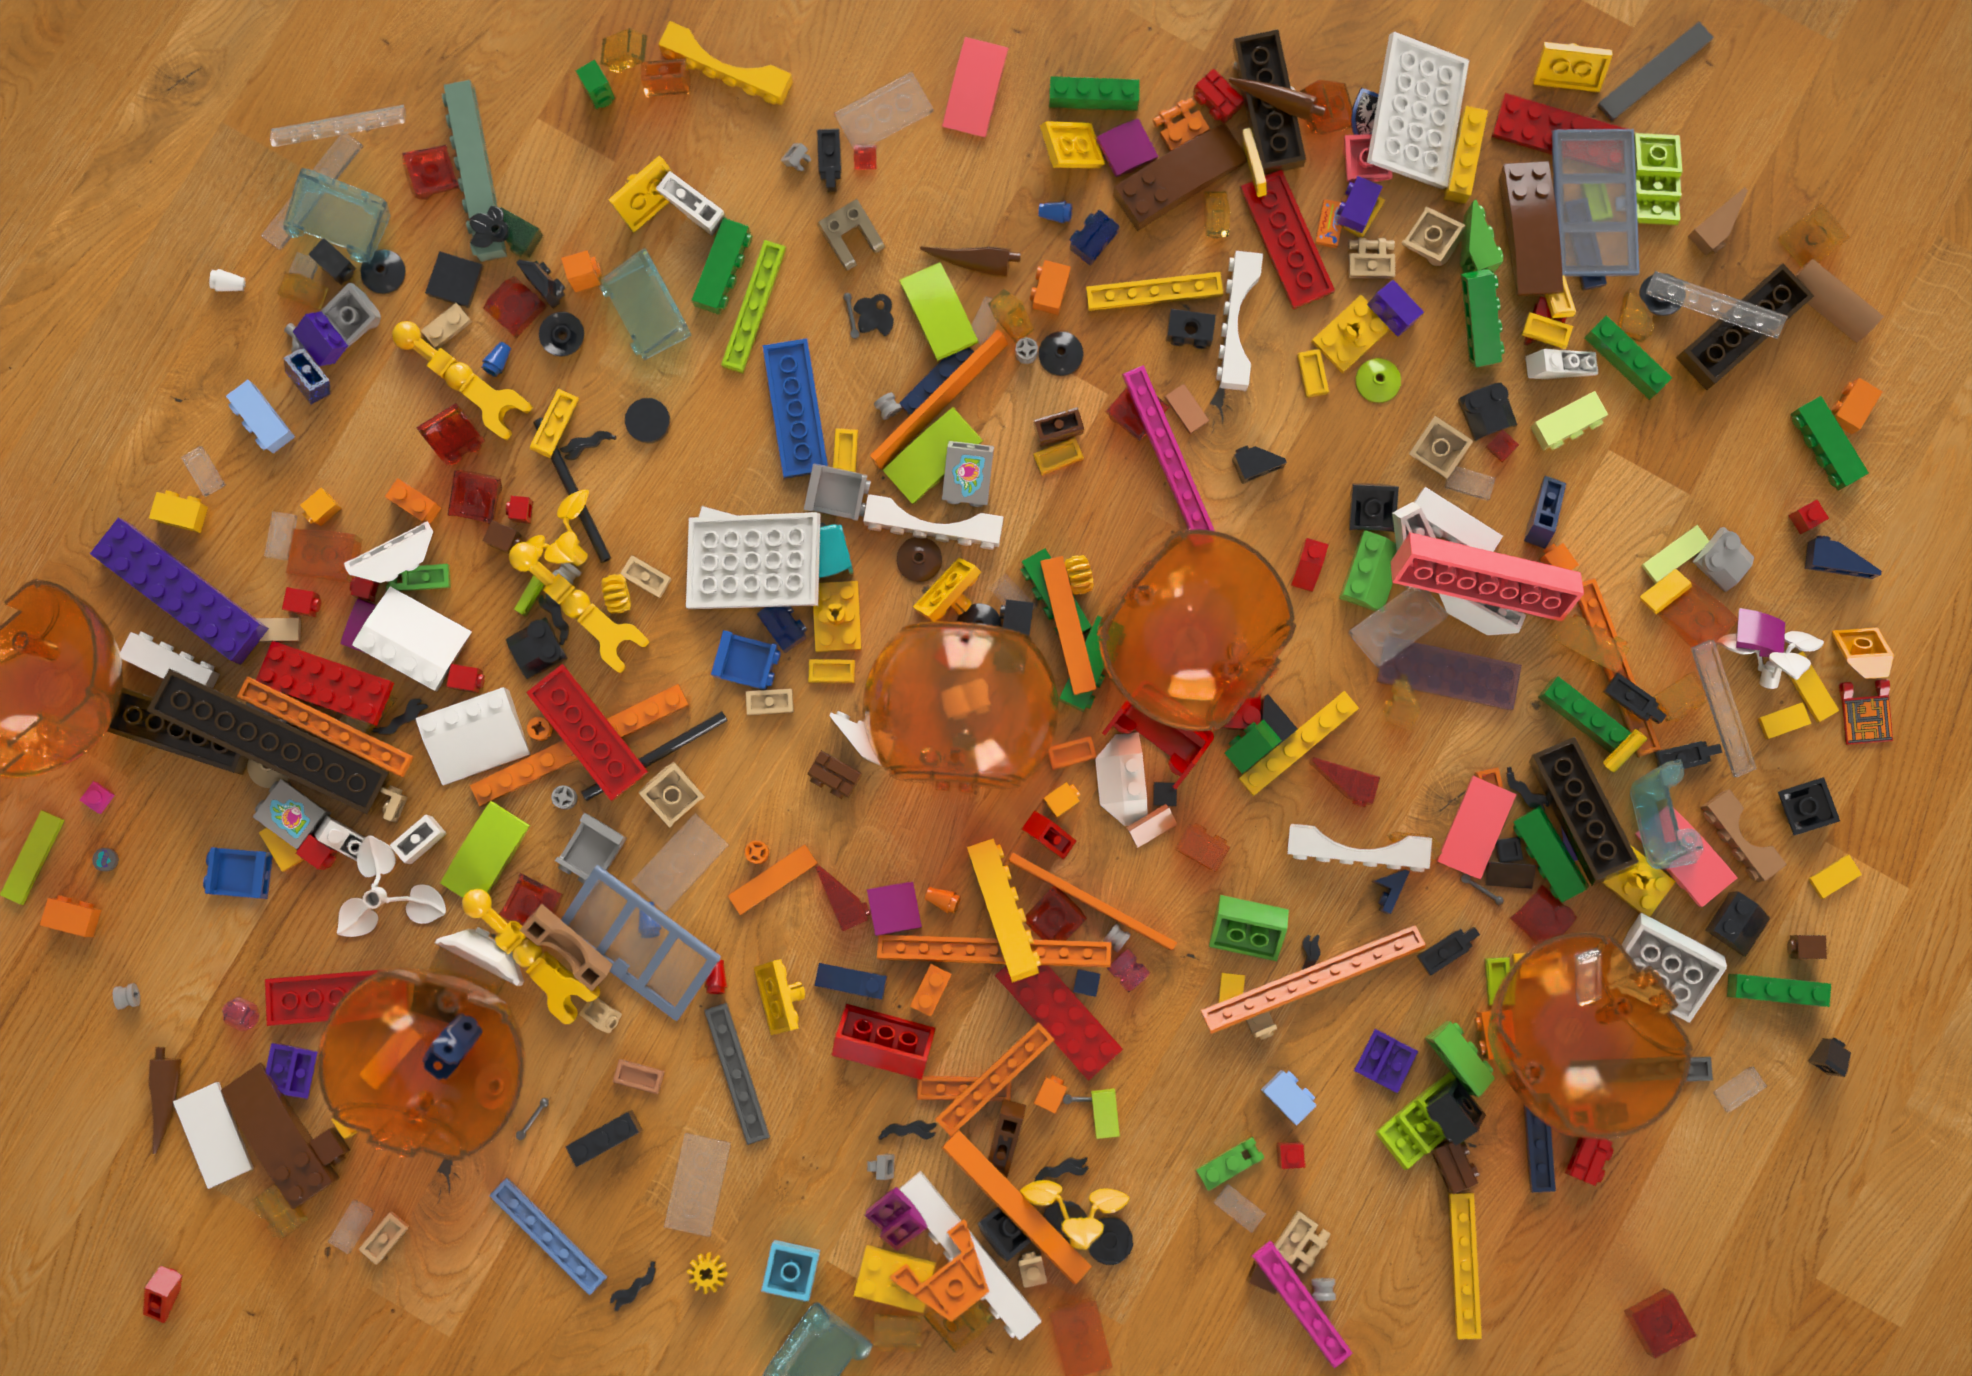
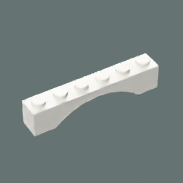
[1216,251,1263,391]
[863,494,1003,550]
[1288,824,1432,872]

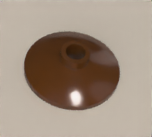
[897,537,942,582]

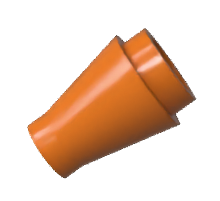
[925,887,961,914]

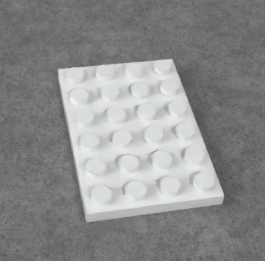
[1367,32,1469,189]
[686,512,821,609]

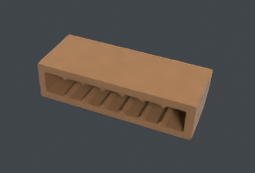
[1795,259,1884,343]

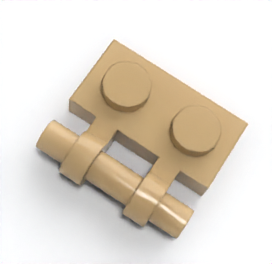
[1348,238,1395,279]
[1274,1211,1331,1273]

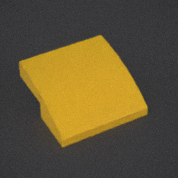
[1603,729,1648,772]

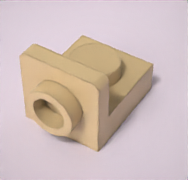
[379,785,408,823]
[579,998,622,1033]
[1246,1011,1277,1040]
[1018,1251,1047,1288]

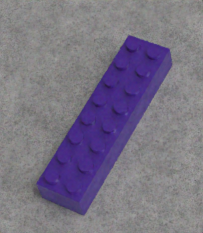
[90,517,269,665]

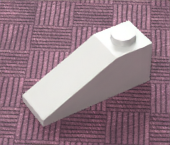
[656,171,726,236]

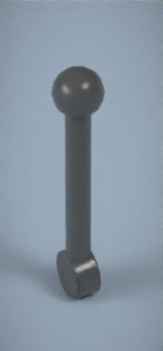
[843,293,860,339]
[1461,874,1504,905]
[1063,1094,1092,1104]
[516,1098,549,1140]

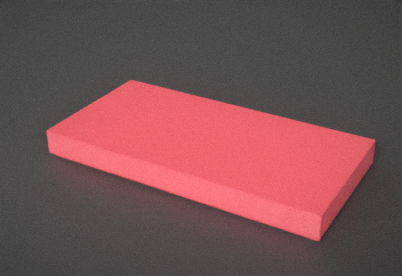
[1436,776,1517,880]

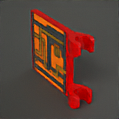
[1839,679,1893,745]

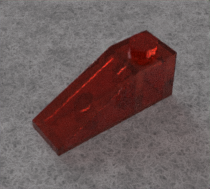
[1309,757,1380,808]
[815,865,871,932]

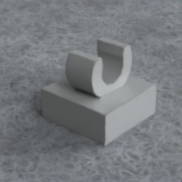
[780,143,811,171]
[867,1154,895,1180]

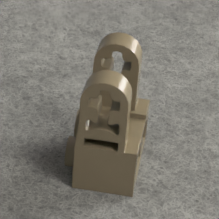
[817,199,885,271]

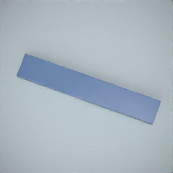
[489,1177,607,1295]

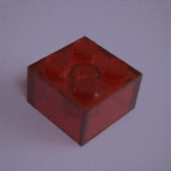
[1624,1289,1697,1358]

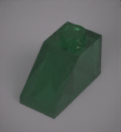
[500,207,543,258]

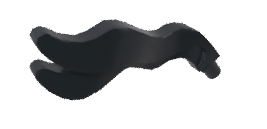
[560,431,617,460]
[539,593,569,645]
[373,699,428,735]
[1506,767,1549,811]
[1302,935,1321,970]
[878,1120,937,1140]
[1034,1157,1089,1182]
[610,1261,656,1311]

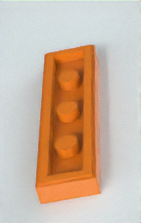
[728,844,818,915]
[917,1076,1011,1102]

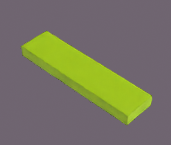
[0,810,65,905]

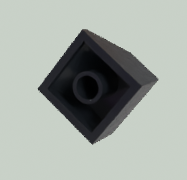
[1705,891,1770,957]
[1426,1077,1486,1146]

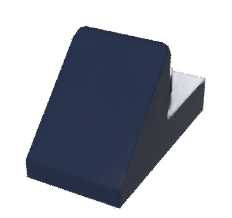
[1371,869,1410,914]

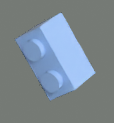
[1261,1070,1317,1125]

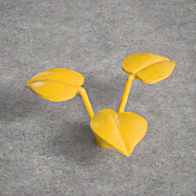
[526,489,589,567]
[1020,1180,1130,1250]

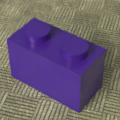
[1336,176,1383,233]
[1367,280,1424,337]
[293,311,348,367]

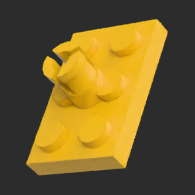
[1533,42,1612,92]
[1040,122,1105,168]
[608,156,674,232]
[1311,295,1390,374]
[913,557,981,623]
[813,581,862,652]
[1601,846,1675,917]
[753,959,805,1035]

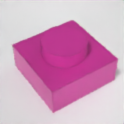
[80,781,115,814]

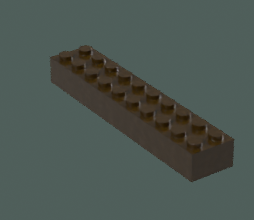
[147,668,389,814]

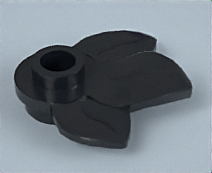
[469,206,510,248]
[853,294,894,336]

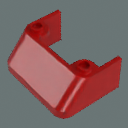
[1102,682,1214,789]

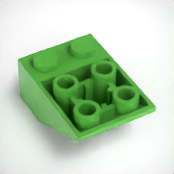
[1460,200,1503,273]

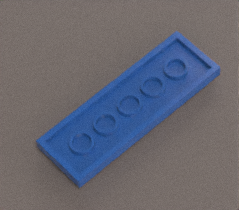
[762,338,828,479]

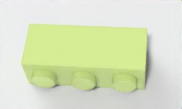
[1530,391,1608,451]

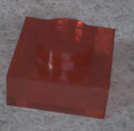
[854,145,877,170]
[1486,430,1519,462]

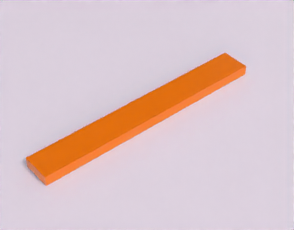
[870,330,1008,470]
[1578,578,1661,758]
[237,677,414,778]
[1009,853,1177,950]
[941,1130,1092,1285]

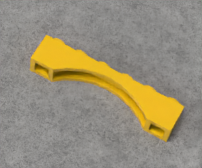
[658,21,793,105]

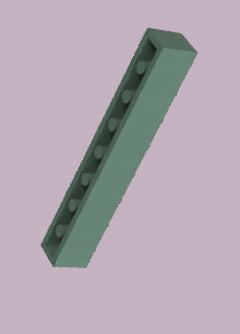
[442,80,507,262]

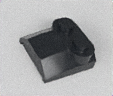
[516,260,566,309]
[1458,382,1517,441]
[1349,483,1399,532]
[506,617,568,680]
[1778,777,1840,836]
[977,1207,1032,1262]

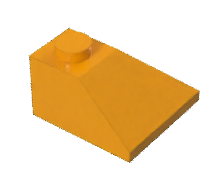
[1832,628,1894,679]

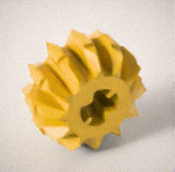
[1065,555,1094,595]
[601,574,631,614]
[687,1252,728,1294]

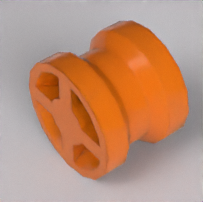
[527,717,553,741]
[745,841,769,864]

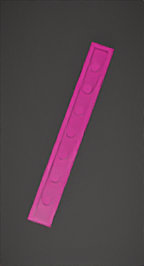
[1122,365,1216,542]

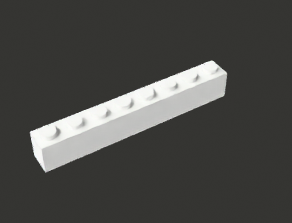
[899,1170,1042,1340]

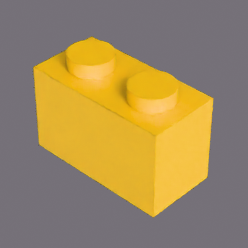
[149,490,208,533]

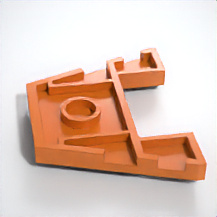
[890,1219,989,1322]

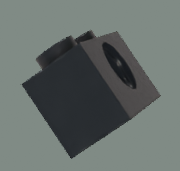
[1166,309,1216,349]

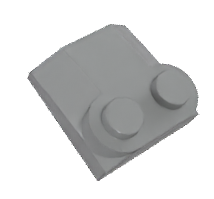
[320,283,381,348]
[1693,527,1754,592]

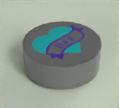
[92,848,119,871]

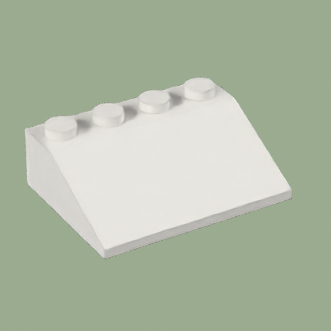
[352,587,472,691]
[416,687,531,786]
[1606,913,1727,1023]

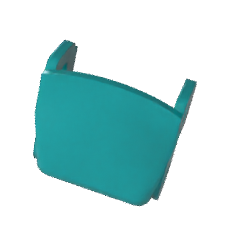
[819,524,854,578]

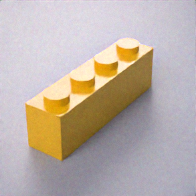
[1444,106,1488,204]

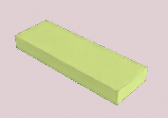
[1641,525,1709,583]

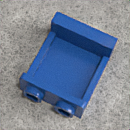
[711,630,781,690]
[203,847,273,899]

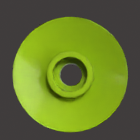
[1356,358,1401,403]

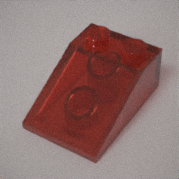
[416,403,485,465]

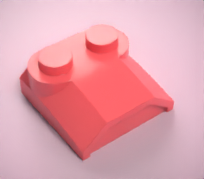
[1343,134,1392,182]

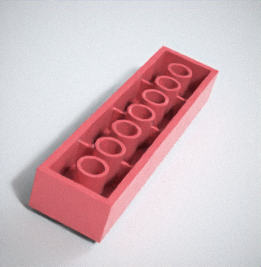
[1390,533,1584,622]

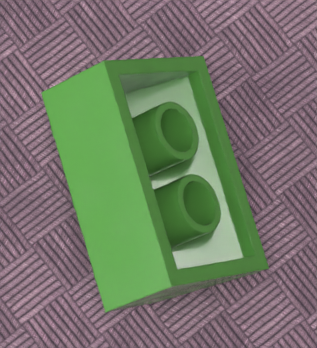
[1339,530,1397,614]
[1209,895,1289,961]
[1425,1021,1495,1097]

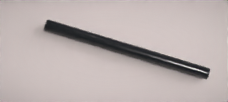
[533,418,611,563]
[581,711,728,801]

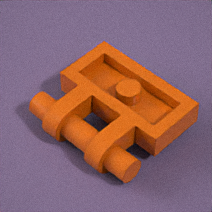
[1152,98,1210,151]

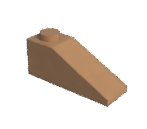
[1688,187,1748,256]

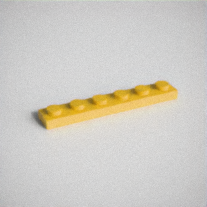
[1086,272,1223,311]
[1238,691,1359,796]
[1449,1192,1482,1339]

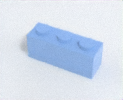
[226,380,295,453]

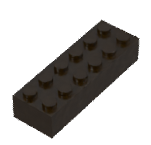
[1233,29,1306,175]
[1676,263,1814,391]
[103,686,249,775]
[1529,737,1639,886]

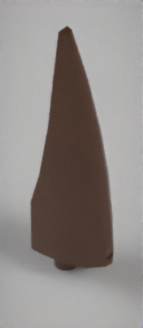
[1229,78,1326,121]
[920,246,1021,277]
[149,1047,182,1154]

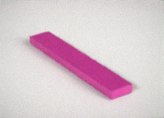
[1252,1241,1352,1368]

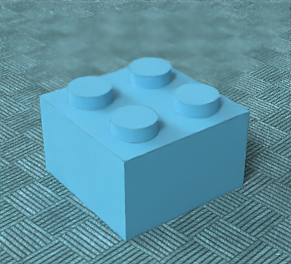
[762,1240,821,1301]

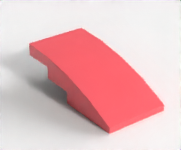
[942,37,1008,137]
[1635,805,1737,907]

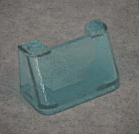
[283,168,391,263]
[599,248,692,360]
[1630,759,1704,869]
[763,1302,873,1376]

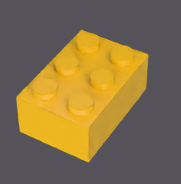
[854,1245,936,1313]

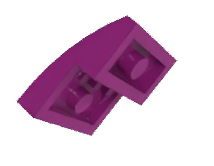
[1096,119,1159,177]
[340,598,377,653]
[1736,608,1785,657]
[867,882,922,936]
[864,1187,928,1251]

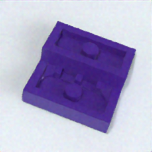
[1354,1029,1419,1094]
[266,1043,318,1099]

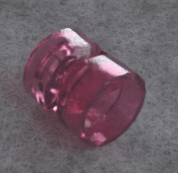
[1107,948,1150,993]

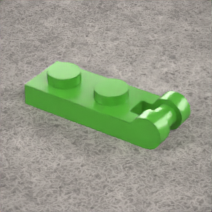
[386,564,451,592]
[1196,1137,1265,1191]

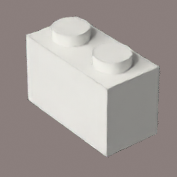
[390,815,447,864]

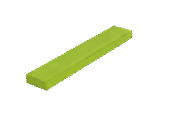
[721,240,786,373]

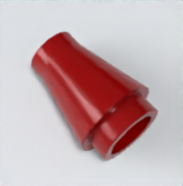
[704,960,728,994]

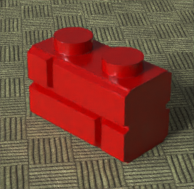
[1193,69,1245,123]
[1565,1132,1614,1186]

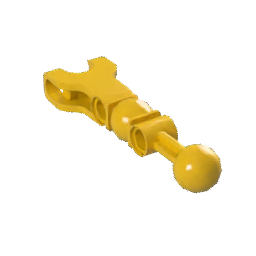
[392,321,533,440]
[509,542,650,673]
[462,889,600,1024]

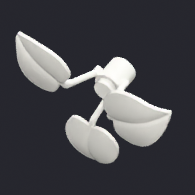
[1715,631,1824,689]
[337,836,446,937]

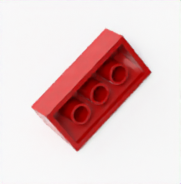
[831,1004,936,1080]

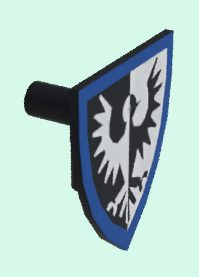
[1351,87,1379,135]

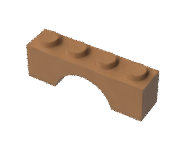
[1701,789,1787,882]
[520,904,613,991]

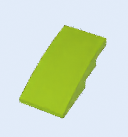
[1634,133,1683,225]
[899,262,979,361]
[883,407,983,504]
[440,801,530,898]
[1375,1072,1455,1170]

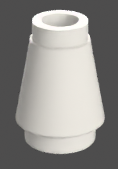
[209,269,245,291]

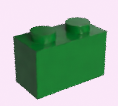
[575,59,616,109]
[1225,720,1282,774]

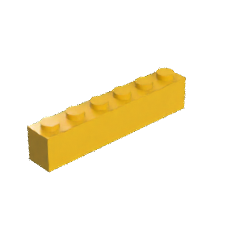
[967,838,1041,982]

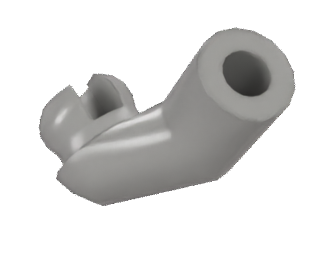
[284,323,306,356]

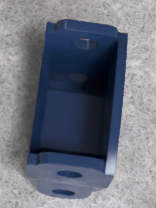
[422,1013,482,1080]

